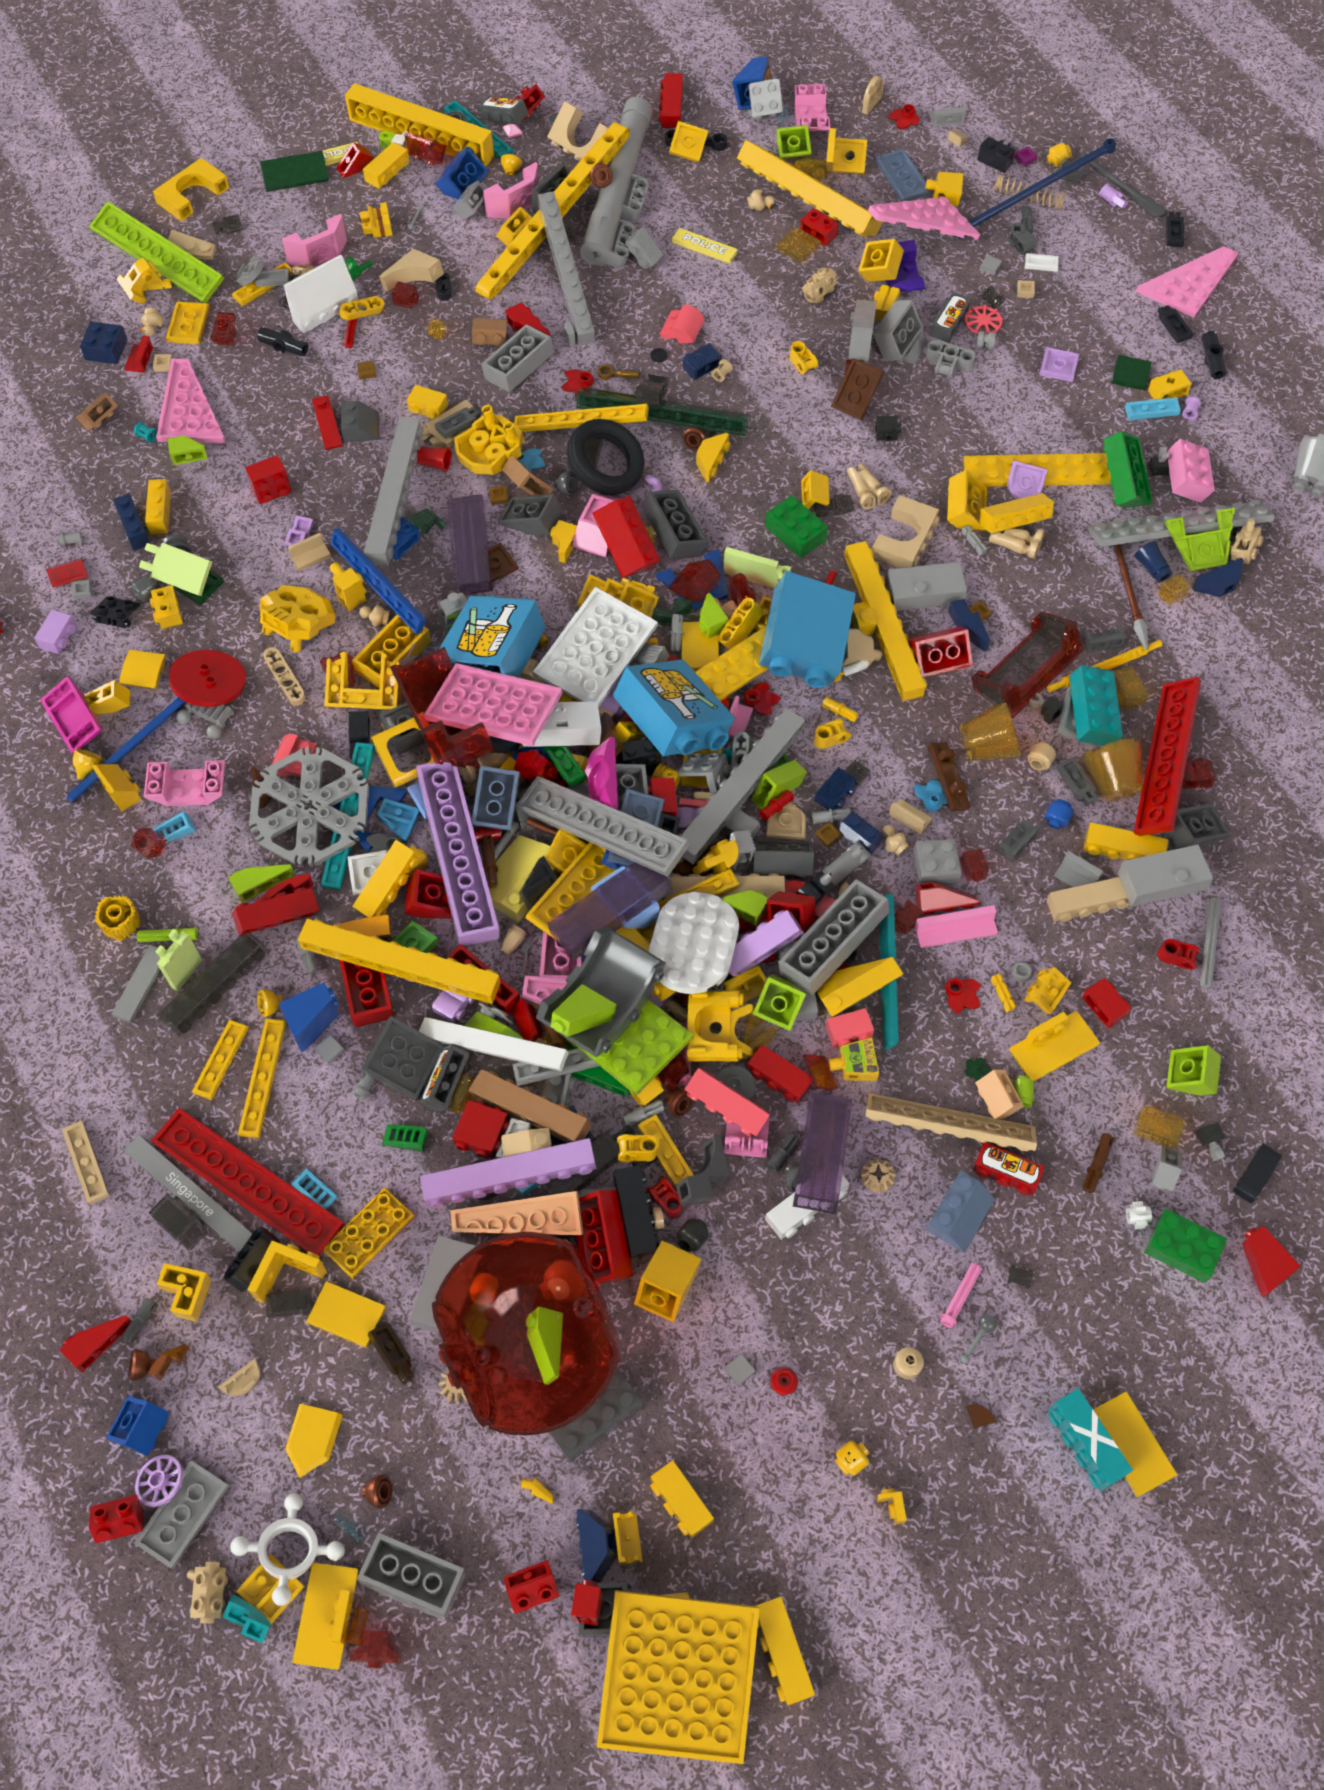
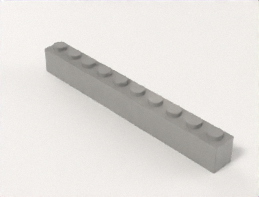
[538,191,595,346]
[364,418,424,566]
[678,708,805,865]

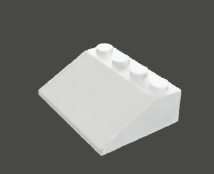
[284,255,358,333]

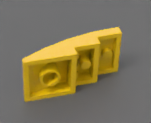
[576,574,659,618]

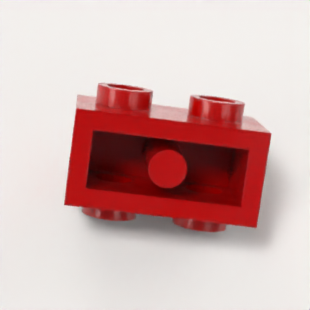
[515,84,545,119]
[801,208,838,246]
[89,1494,143,1544]
[503,1560,560,1614]

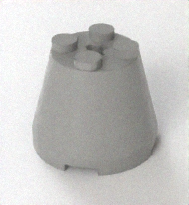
[1293,434,1324,498]

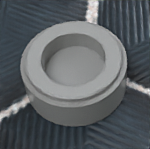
[1011,962,1032,982]

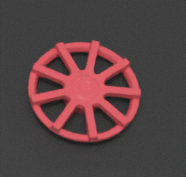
[965,305,1003,334]

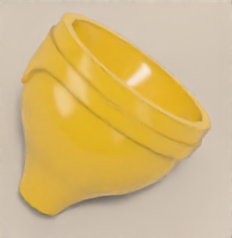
[73,749,103,780]

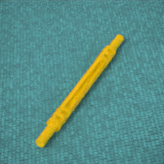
[1047,640,1163,693]

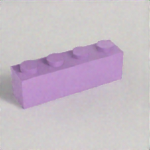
[729,910,804,977]

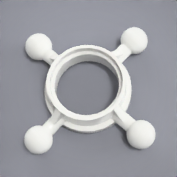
[230,1493,345,1606]

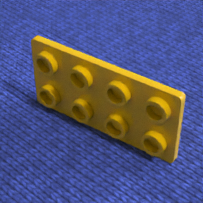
[1009,1011,1100,1082]
[292,1563,359,1670]

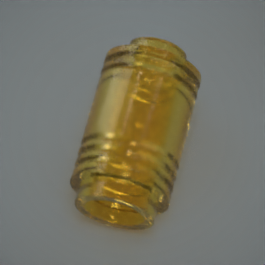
[448,1073,475,1114]

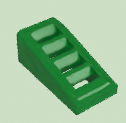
[382,1124,429,1152]

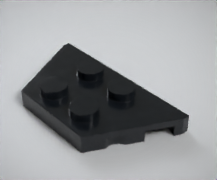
[519,856,583,924]

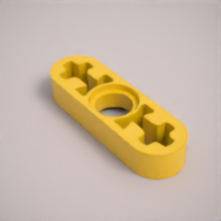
[339,296,385,320]

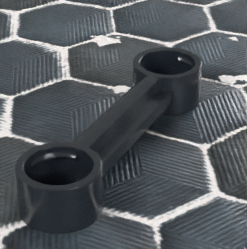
[665,129,727,151]

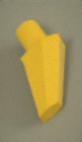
[521,1477,554,1504]

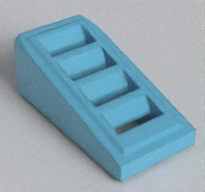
[151,811,196,847]
[291,1168,338,1210]

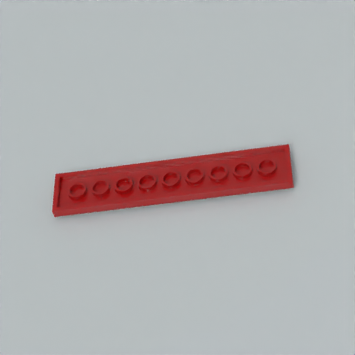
[1134,677,1201,836]
[151,1108,345,1257]

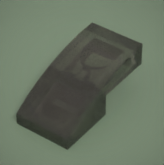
[814,495,854,517]

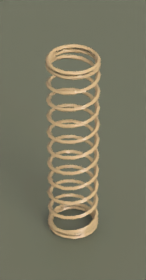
[994,174,1066,210]

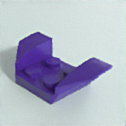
[886,240,925,292]

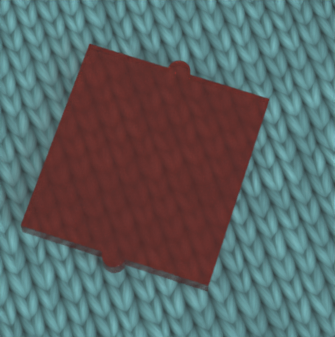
[802,1053,838,1091]

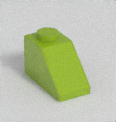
[167,435,208,465]
[698,593,728,638]
[722,890,768,926]

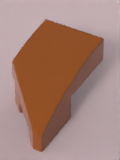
[148,1344,190,1381]

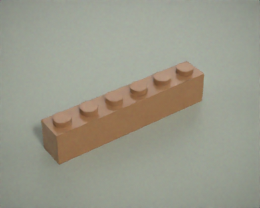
[468,1069,592,1143]

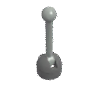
[960,1313,999,1363]

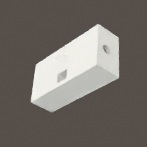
[523,701,601,747]

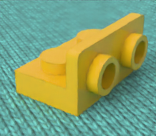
[1024,967,1072,1014]

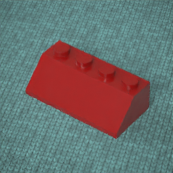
[592,496,661,578]
[575,1190,633,1287]

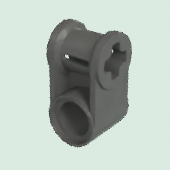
[1008,223,1037,255]

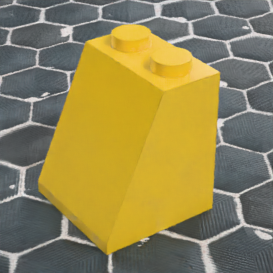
[634,1241,701,1323]

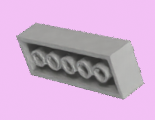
[778,879,889,996]

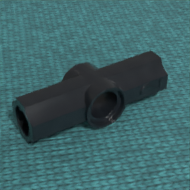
[257,327,309,356]
[1201,331,1227,380]

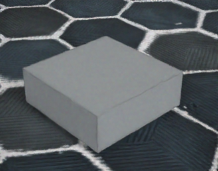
[980,255,1002,275]
[564,321,575,346]
[72,579,92,599]
[315,1035,345,1064]
[724,1354,755,1387]

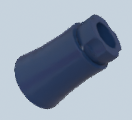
[1134,541,1173,583]

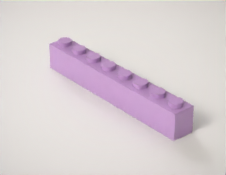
[420,1138,597,1208]

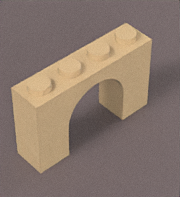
[547,101,608,161]
[872,495,940,568]

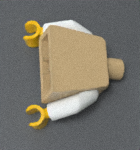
[834,629,882,682]

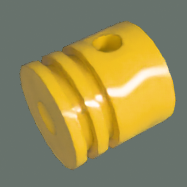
[652,763,682,790]

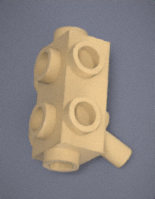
[802,268,837,303]
[1229,519,1264,564]
[187,1562,228,1624]

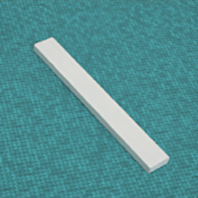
[419,1017,569,1072]

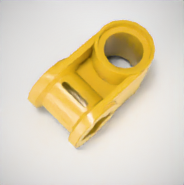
[790,341,818,375]
[813,718,852,749]
[617,1134,659,1162]

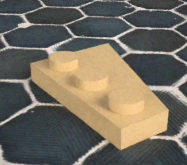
[168,230,216,260]

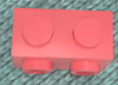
[825,1008,874,1049]

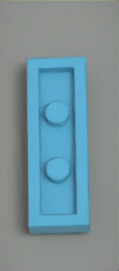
[1125,397,1181,421]

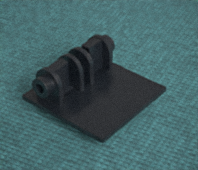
[90,596,141,629]

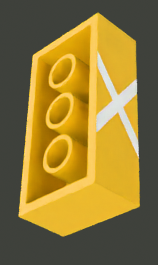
[352,615,431,688]

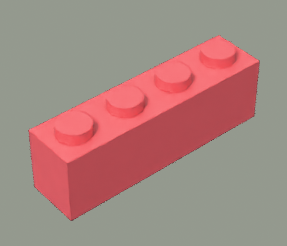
[684,1067,770,1136]

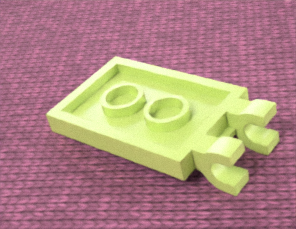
[139,543,213,596]
[723,547,791,588]
[155,929,203,992]

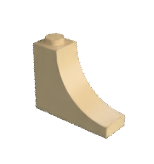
[379,249,444,292]

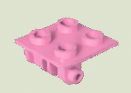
[724,1117,770,1158]

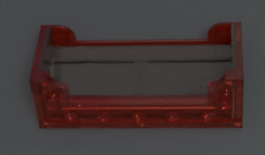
[971,611,1083,718]

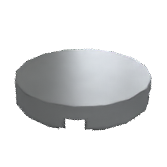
[236,257,264,286]

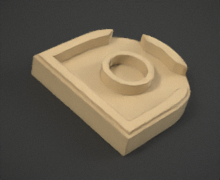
[862,75,884,114]
[766,803,806,840]

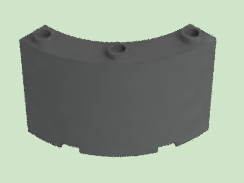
[536,925,666,1057]

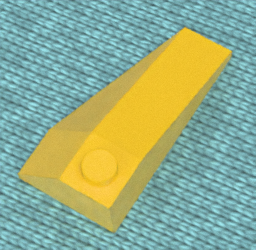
[817,957,904,1017]

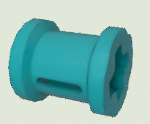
[134,422,157,443]

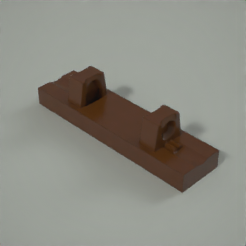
[928,742,971,811]

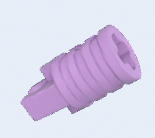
[1099,183,1128,209]

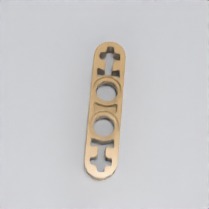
[263,647,306,706]

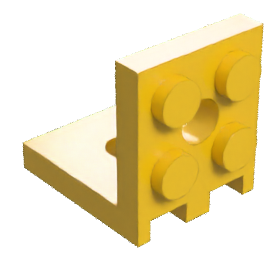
[826,128,867,175]
[247,1241,327,1303]

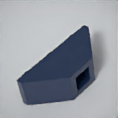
[1192,558,1244,597]
[576,1509,618,1583]

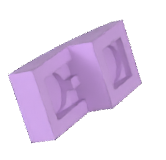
[284,516,314,547]

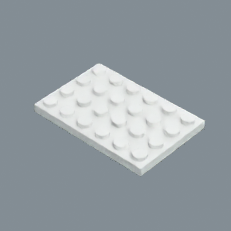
[533,587,658,708]

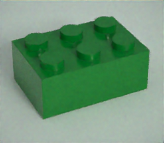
[765,495,828,558]
[1144,1208,1227,1283]

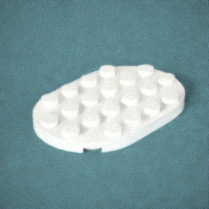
[649,892,739,994]

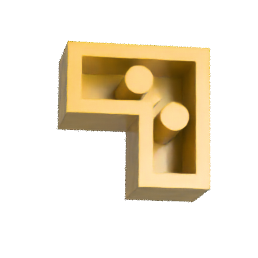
[157,1263,212,1322]

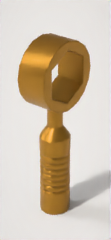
[598,365,639,380]

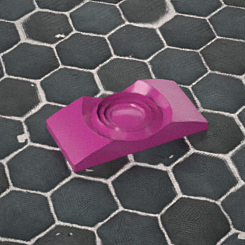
[40,676,102,754]
[585,737,618,810]

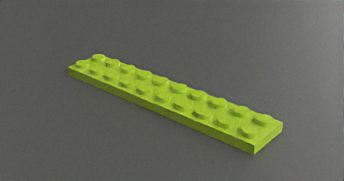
[88,201,225,303]

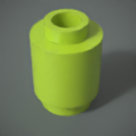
[1013,1076,1034,1108]

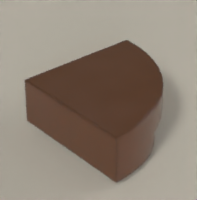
[966,1405,997,1429]

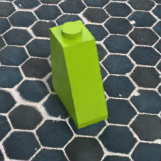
[751,760,807,810]
[550,984,617,1037]

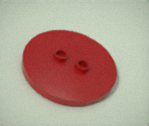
[169,650,246,707]

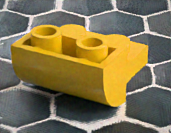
[692,839,738,874]

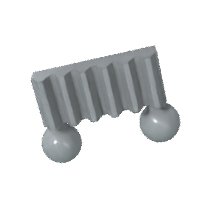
[176,703,234,739]

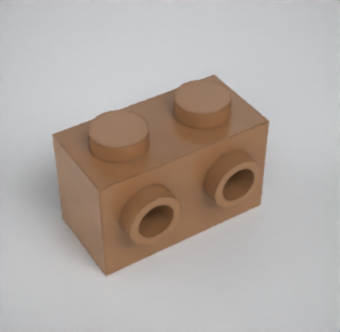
[472,318,507,346]
[76,392,118,430]

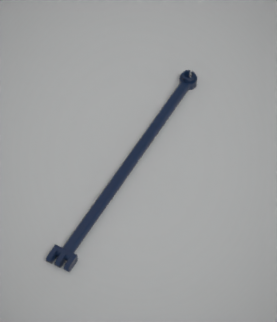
[957,138,1116,239]

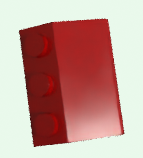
[908,626,973,678]

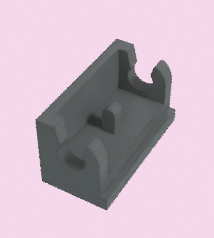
[1081,625,1126,653]
[995,820,1039,863]

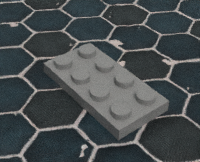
[134,1460,230,1569]

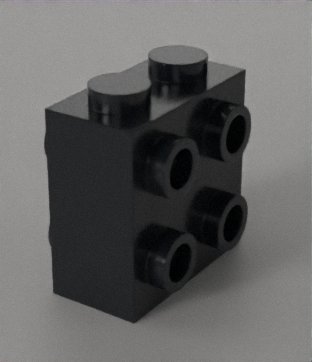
[619,737,661,775]

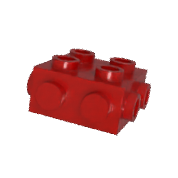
[452,1100,510,1158]

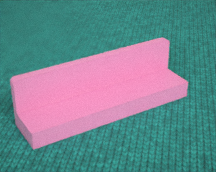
[915,905,998,948]

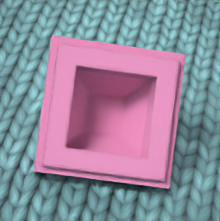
[503,124,523,139]

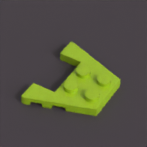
[1165,508,1235,572]

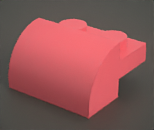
[660,305,705,344]
[272,734,318,778]

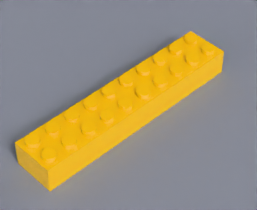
[345,83,494,166]
[737,140,883,238]

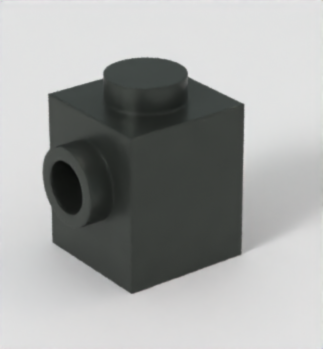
[875,416,901,441]

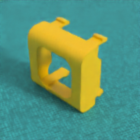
[370,714,445,788]

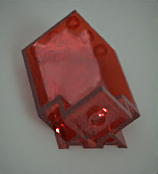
[390,647,495,770]

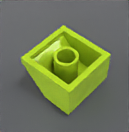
[776,125,812,159]
[753,974,807,1031]
[1166,1045,1221,1096]

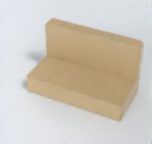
[288,533,331,572]
[889,798,933,835]

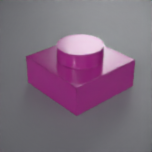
[1014,146,1038,167]

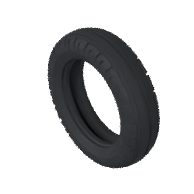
[567,419,645,495]

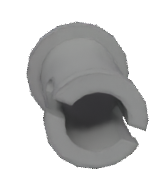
[58,531,82,547]
[353,1073,375,1100]

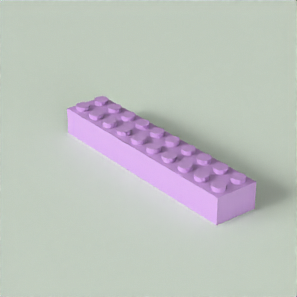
[416,758,499,946]

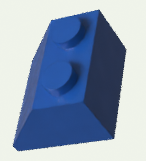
[105,1396,170,1456]

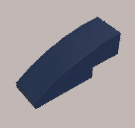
[948,599,990,652]

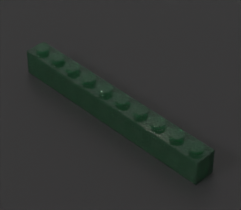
[576,387,750,436]

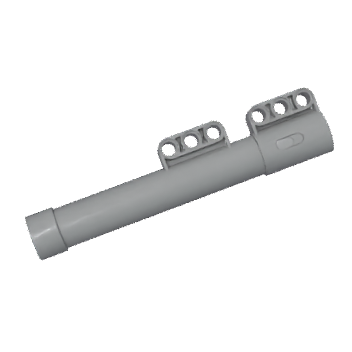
[580,97,653,268]

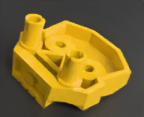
[454,405,525,475]
[259,585,336,653]

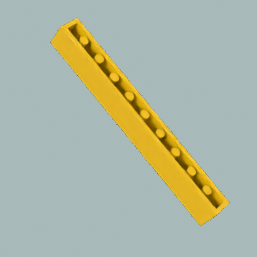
[844,541,927,701]
[297,919,501,1004]

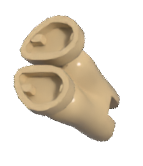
[847,463,892,509]
[989,528,1045,559]
[454,749,509,784]

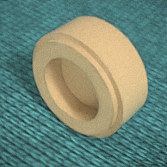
[651,1207,664,1229]

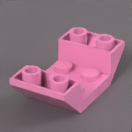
[794,84,830,132]
[483,162,539,219]
[282,214,347,267]
[573,493,620,558]
[144,760,225,806]

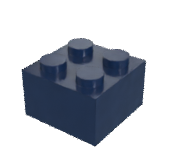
[80,321,128,364]

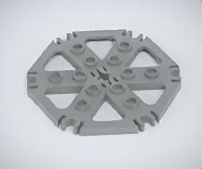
[249,747,369,866]

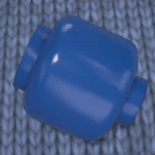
[1045,799,1074,829]

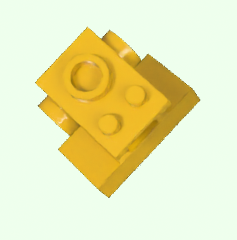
[117,257,163,304]

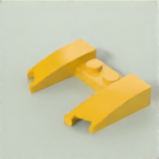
[324,652,402,710]

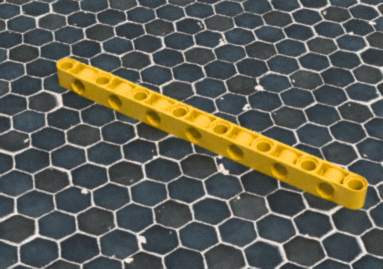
[476,122,630,300]

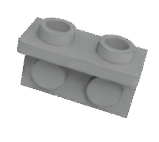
[542,1073,575,1107]

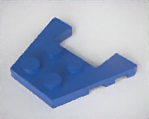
[656,549,728,611]
[332,785,407,852]

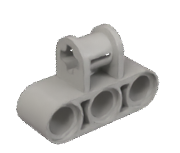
[926,340,975,378]

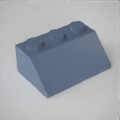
[926,1170,995,1253]

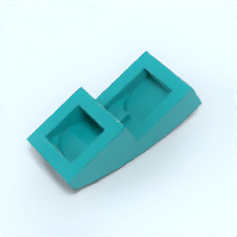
[222,1594,271,1643]

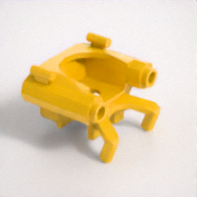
[687,991,754,1061]

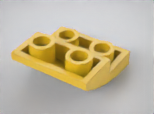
[119,649,166,690]

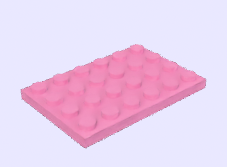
[424,663,562,746]

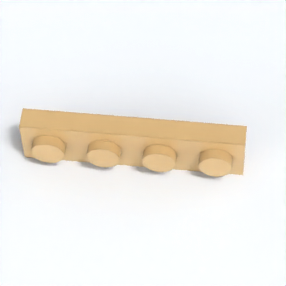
[62,1120,110,1205]

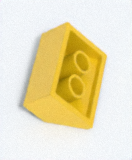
[947,470,987,531]

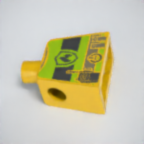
[828,1037,879,1081]

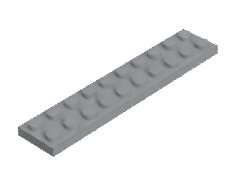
[1089,500,1275,547]
[516,776,690,877]

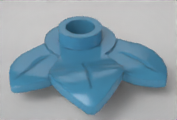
[518,448,545,470]
[914,779,948,812]

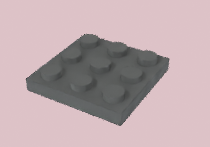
[360,1016,444,1101]

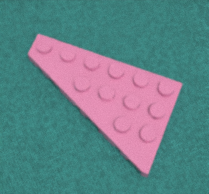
[868,197,980,240]
[1136,246,1239,318]
[156,359,225,443]

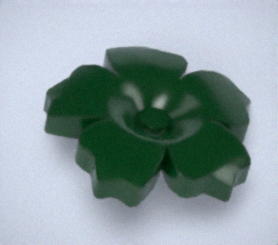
[964,1057,990,1081]

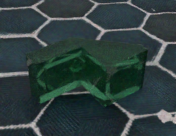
[407,508,446,535]
[653,598,692,626]

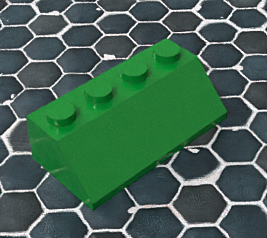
[1103,431,1153,508]

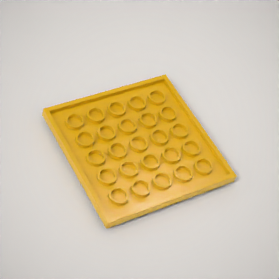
[596,1590,760,1764]

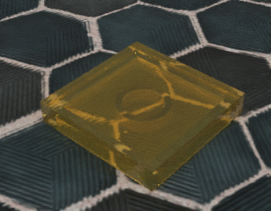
[775,226,821,263]

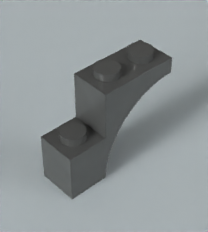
[676,1136,730,1205]

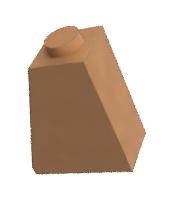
[501,455,554,496]

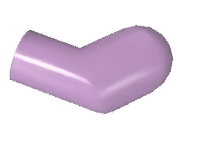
[644,474,664,491]

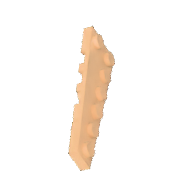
[450,1191,583,1235]

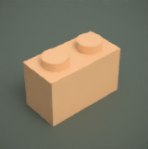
[975,1070,1024,1119]

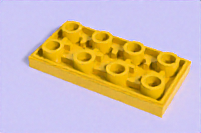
[323,1187,415,1279]
[1093,1391,1177,1498]

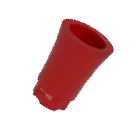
[415,446,452,472]

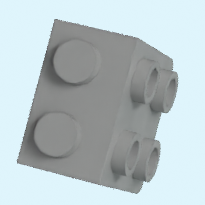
[748,79,783,119]
[678,753,731,793]

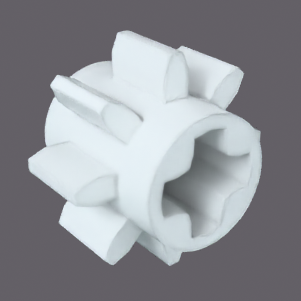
[1126,1201,1152,1229]

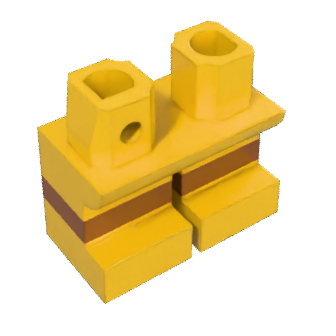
[359,202,393,238]

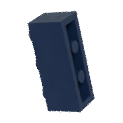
[113,493,150,551]

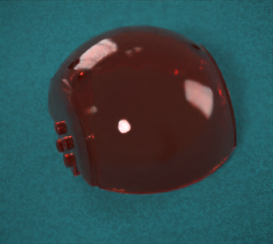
[432,1232,621,1436]

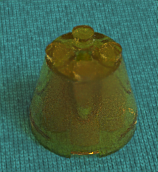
[959,702,1021,762]
[1082,738,1143,802]

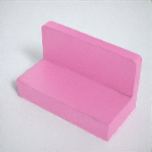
[728,696,754,739]

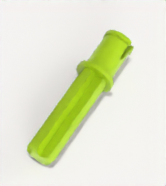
[136,927,198,943]

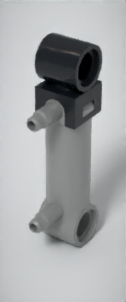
[795,841,871,903]

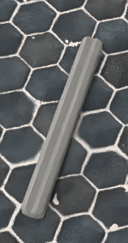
[1200,897,1221,988]

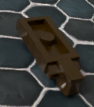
[368,1323,414,1385]

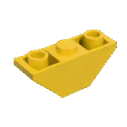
[696,433,731,482]

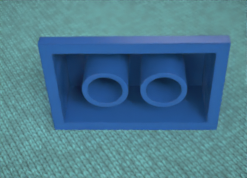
[434,146,489,199]

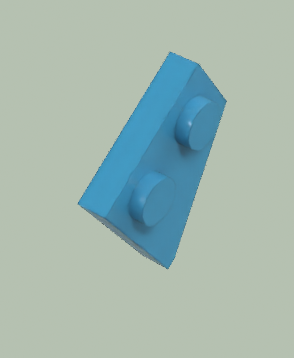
[377,798,421,843]

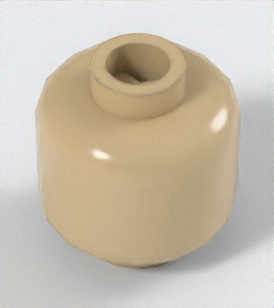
[1028,742,1056,771]
[893,1347,924,1379]

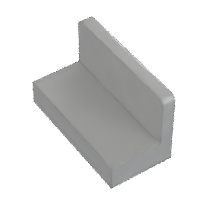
[930,107,966,127]
[1054,851,1103,887]

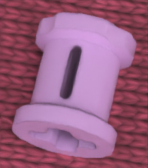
[1182,396,1201,420]

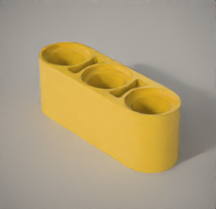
[718,598,763,650]

